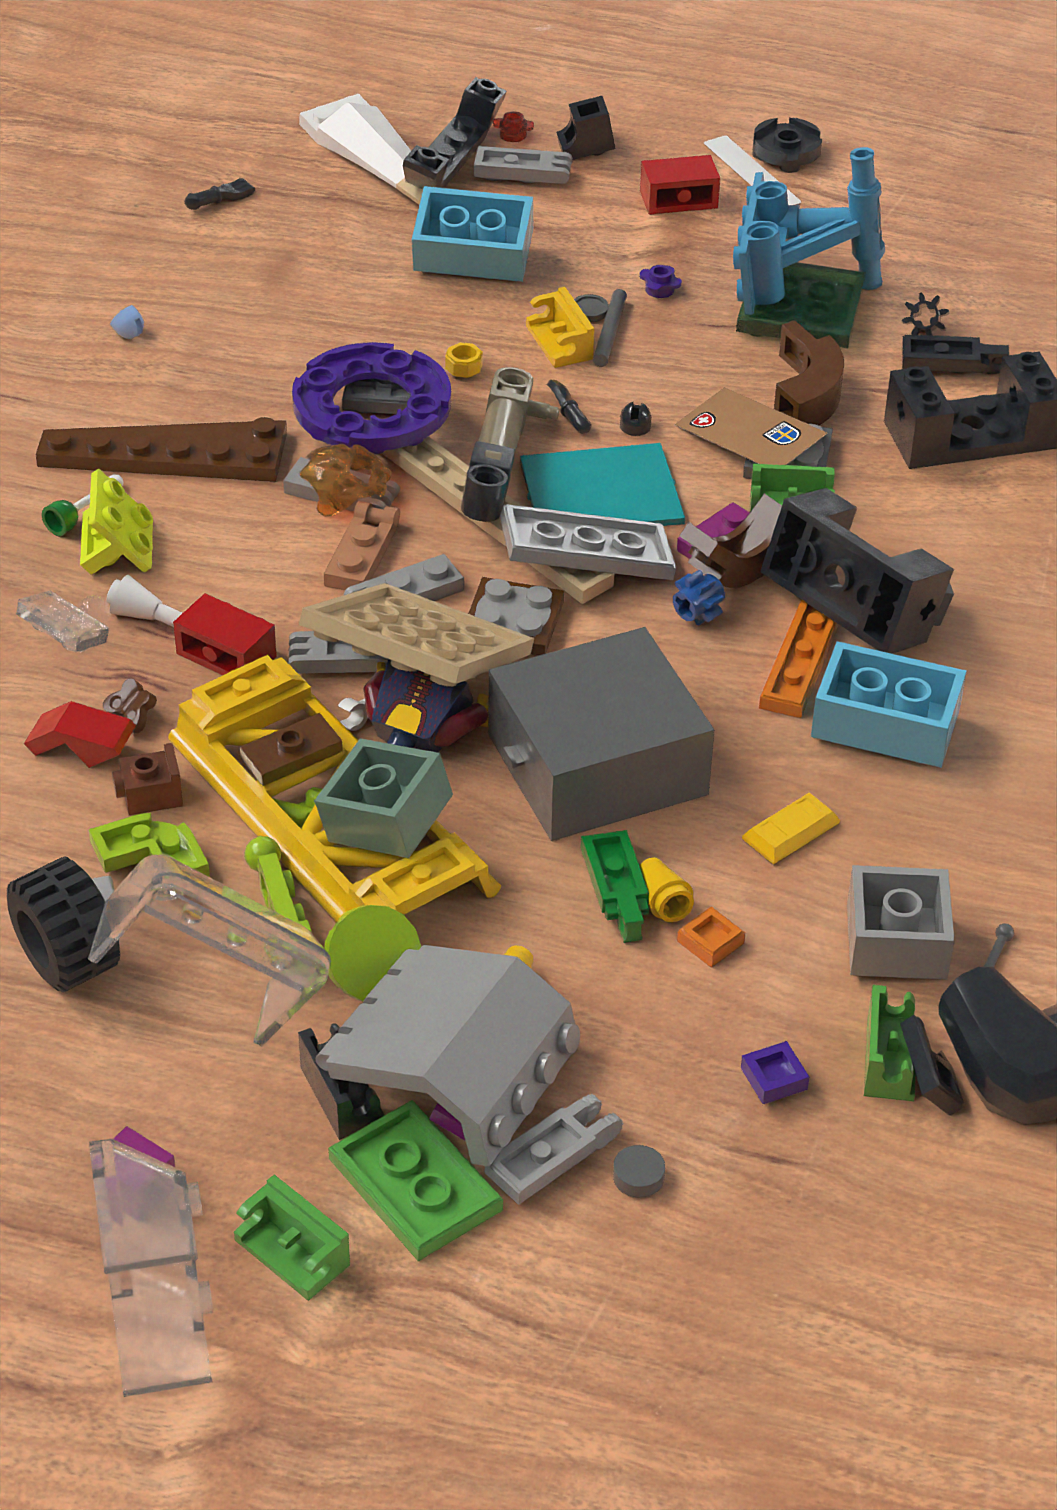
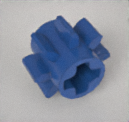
[673,570,725,626]

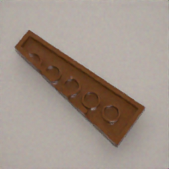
[36,417,287,482]

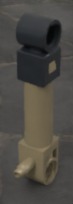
[461,367,560,522]

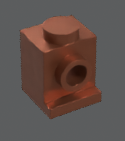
[112,743,183,815]

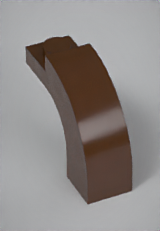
[774,320,844,426]
[679,493,782,588]

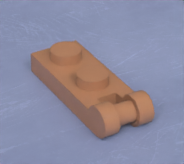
[324,501,400,590]

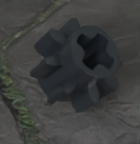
[902,292,950,336]

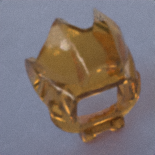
[299,444,392,517]

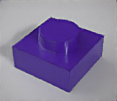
[741,1041,810,1104]

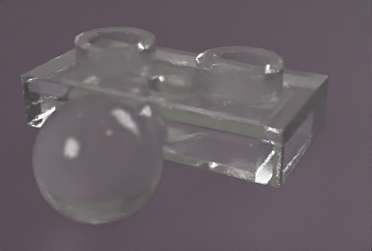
[16,590,111,652]

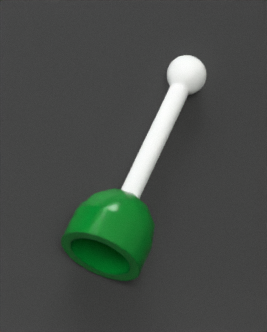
[41,474,124,536]

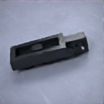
[902,334,1009,374]

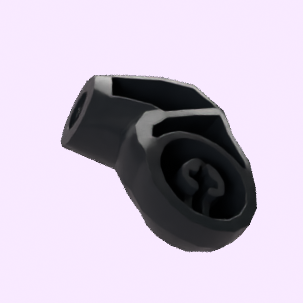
[938,967,1057,1125]

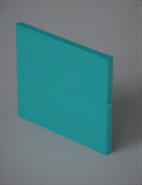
[520,443,685,526]

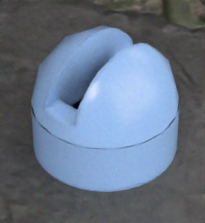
[110,305,144,339]

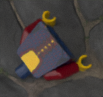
[363,659,488,753]

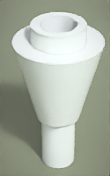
[106,575,182,627]

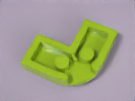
[89,813,210,891]

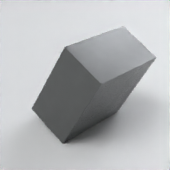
[488,627,715,841]

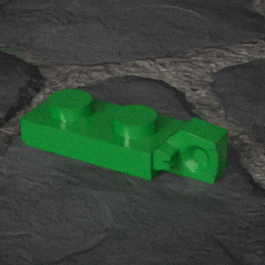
[580,830,649,943]

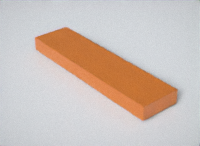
[759,599,839,718]

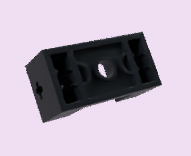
[884,351,1057,469]
[760,488,954,654]

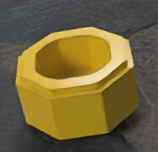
[445,342,483,378]

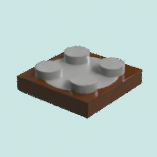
[468,577,564,656]

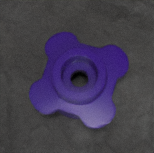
[639,265,682,298]

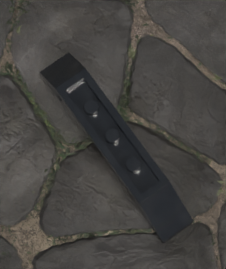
[402,77,507,189]

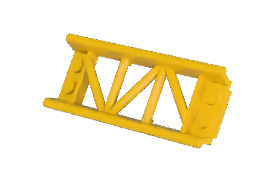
[168,655,501,923]

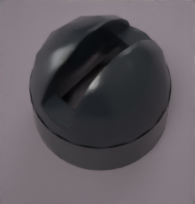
[620,402,652,436]

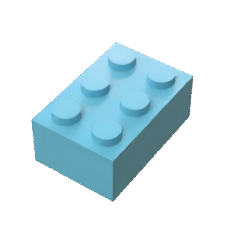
[412,186,534,282]
[811,641,967,768]

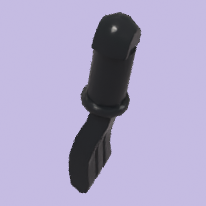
[184,178,256,210]

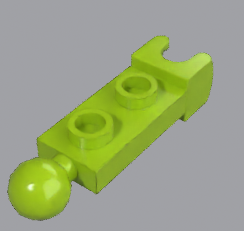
[244,836,317,982]

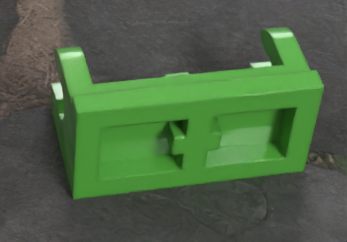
[750,464,835,512]
[864,985,916,1101]
[234,1174,350,1301]

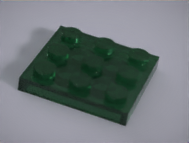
[736,262,866,348]

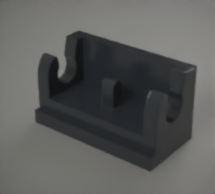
[298,1023,385,1140]

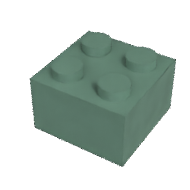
[314,738,453,858]

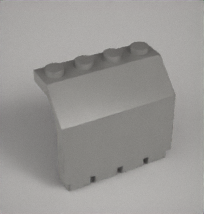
[316,945,580,1167]

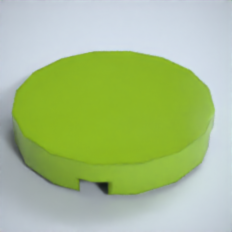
[324,905,422,1001]

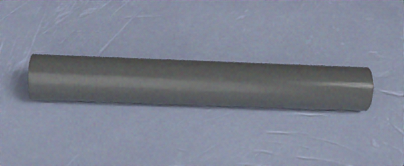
[593,289,627,367]

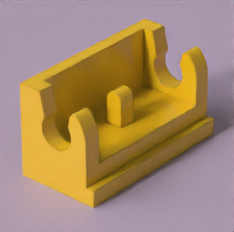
[526,287,594,368]

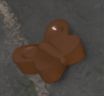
[103,678,157,733]

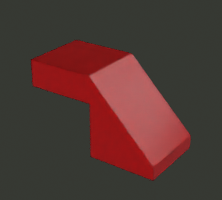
[24,701,136,768]

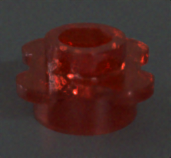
[493,111,534,142]

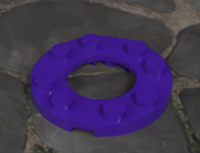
[292,342,451,455]

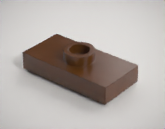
[240,713,343,786]

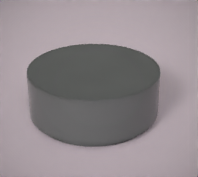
[613,1145,665,1198]

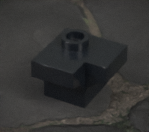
[556,95,616,160]

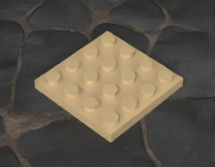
[299,583,534,686]

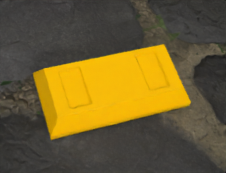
[742,792,840,865]

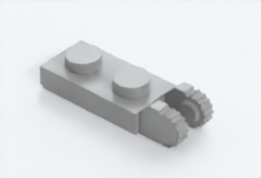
[485,1093,624,1205]

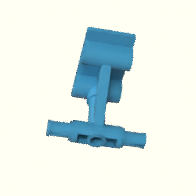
[733,147,885,315]

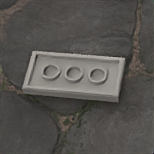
[500,504,676,580]

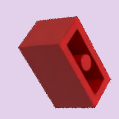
[640,155,721,215]
[173,593,277,675]

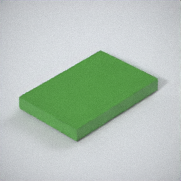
[328,1100,503,1261]

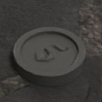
[574,294,609,322]

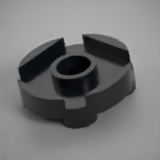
[752,117,822,173]

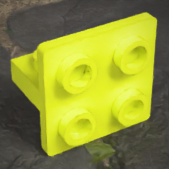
[80,469,153,575]

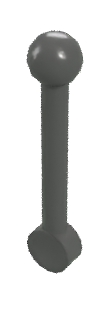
[984,923,1014,967]

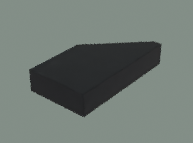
[900,1015,964,1116]

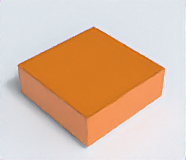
[677,907,746,968]

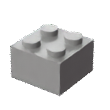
[847,865,954,980]

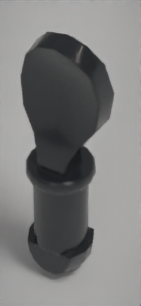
[546,380,592,434]

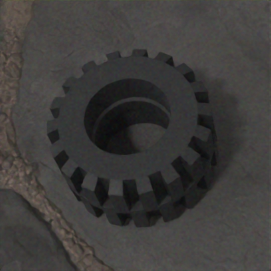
[7,856,120,992]

